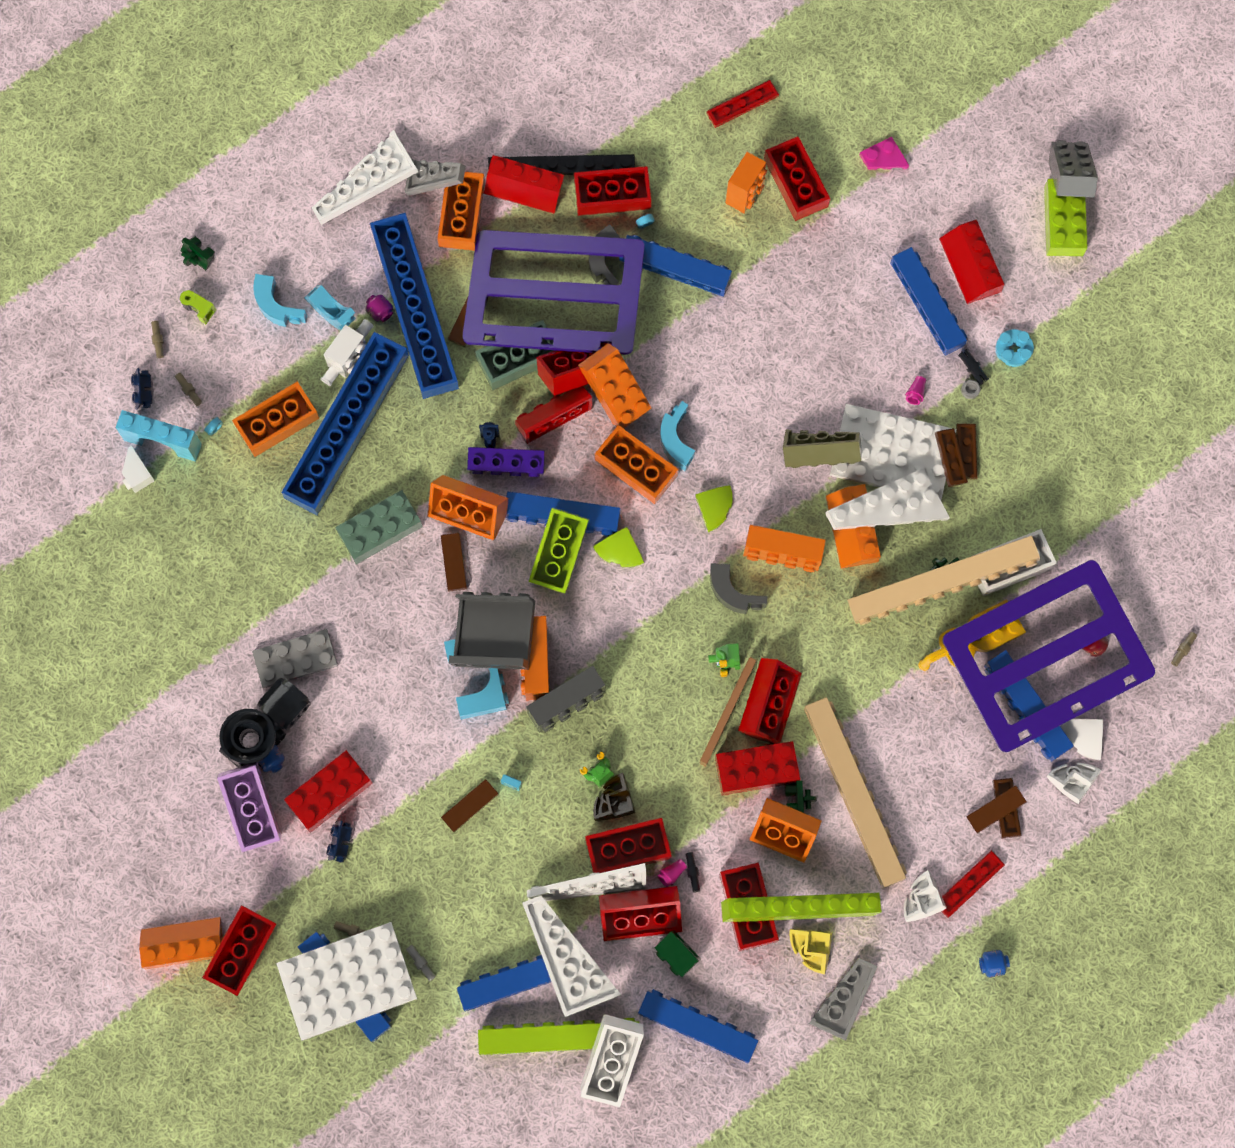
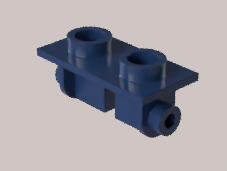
[131,368,153,410]
[479,422,500,448]
[326,821,352,863]

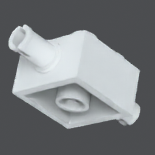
[321,319,374,386]

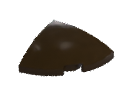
[593,773,635,821]

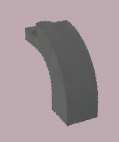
[589,224,620,285]
[710,563,767,614]

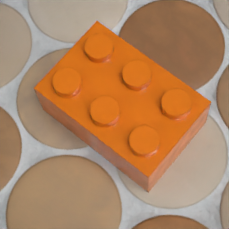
[725,152,767,214]
[749,798,822,863]

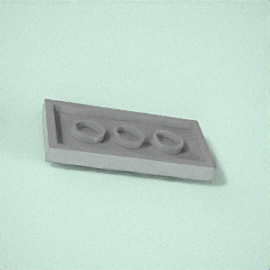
[252,629,338,688]

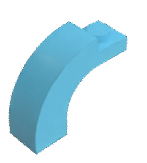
[253,274,307,327]
[304,285,356,331]
[660,401,695,471]

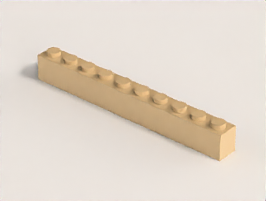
[847,536,1040,625]
[804,697,907,889]

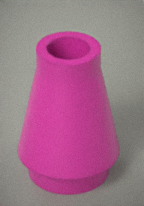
[905,376,926,405]
[657,859,687,887]

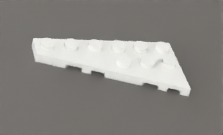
[312,130,418,225]
[825,468,950,530]
[527,863,646,901]
[522,896,621,1017]

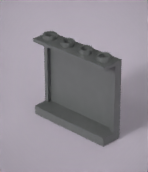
[449,591,536,670]

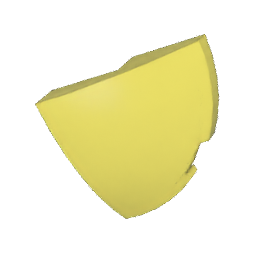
[789,929,832,974]

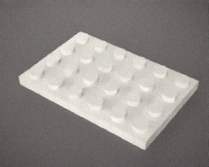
[830,404,957,500]
[276,922,417,1041]

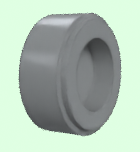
[961,380,980,399]

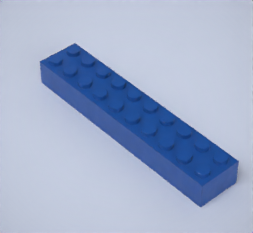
[370,213,459,399]
[281,332,409,516]

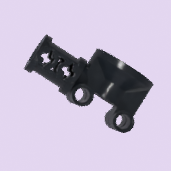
[219,678,311,767]

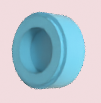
[636,214,655,229]
[204,417,223,435]

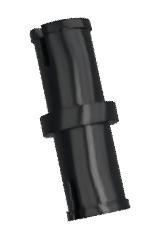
[958,349,989,386]

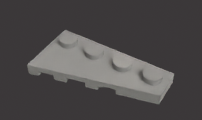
[405,159,466,196]
[808,958,877,1041]

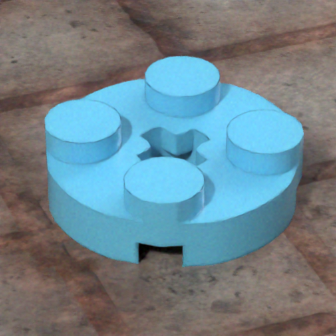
[995,329,1034,367]

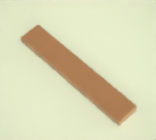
[699,657,756,767]

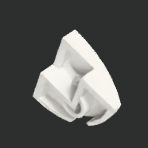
[1061,719,1103,760]
[1047,763,1101,804]
[904,870,947,922]

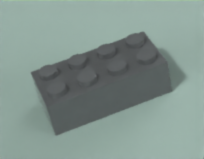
[1048,140,1098,197]
[526,666,605,733]

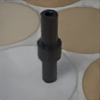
[685,852,701,893]

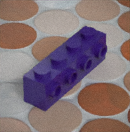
[467,447,545,477]

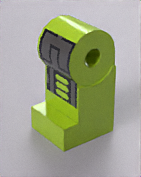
[180,290,216,325]

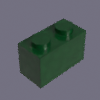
[654,930,701,977]

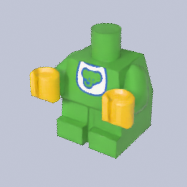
[708,644,740,677]
[580,752,614,788]

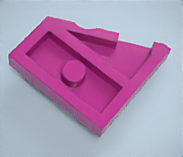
[859,137,909,170]

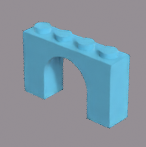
[115,410,202,462]
[444,639,509,720]

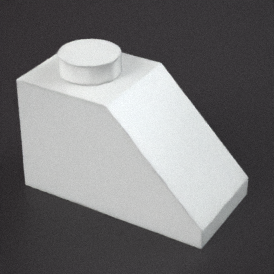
[122,446,154,493]

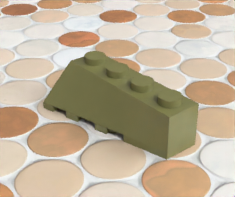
[783,429,862,468]

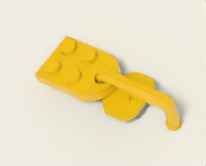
[918,599,1026,671]

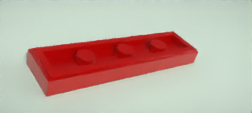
[706,80,779,128]
[941,850,1005,918]

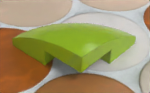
[695,485,733,533]
[593,527,644,567]

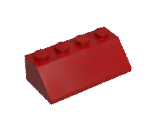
[483,155,564,214]
[939,219,1005,304]
[515,386,592,444]
[738,658,802,744]
[598,886,682,941]
[202,905,276,996]

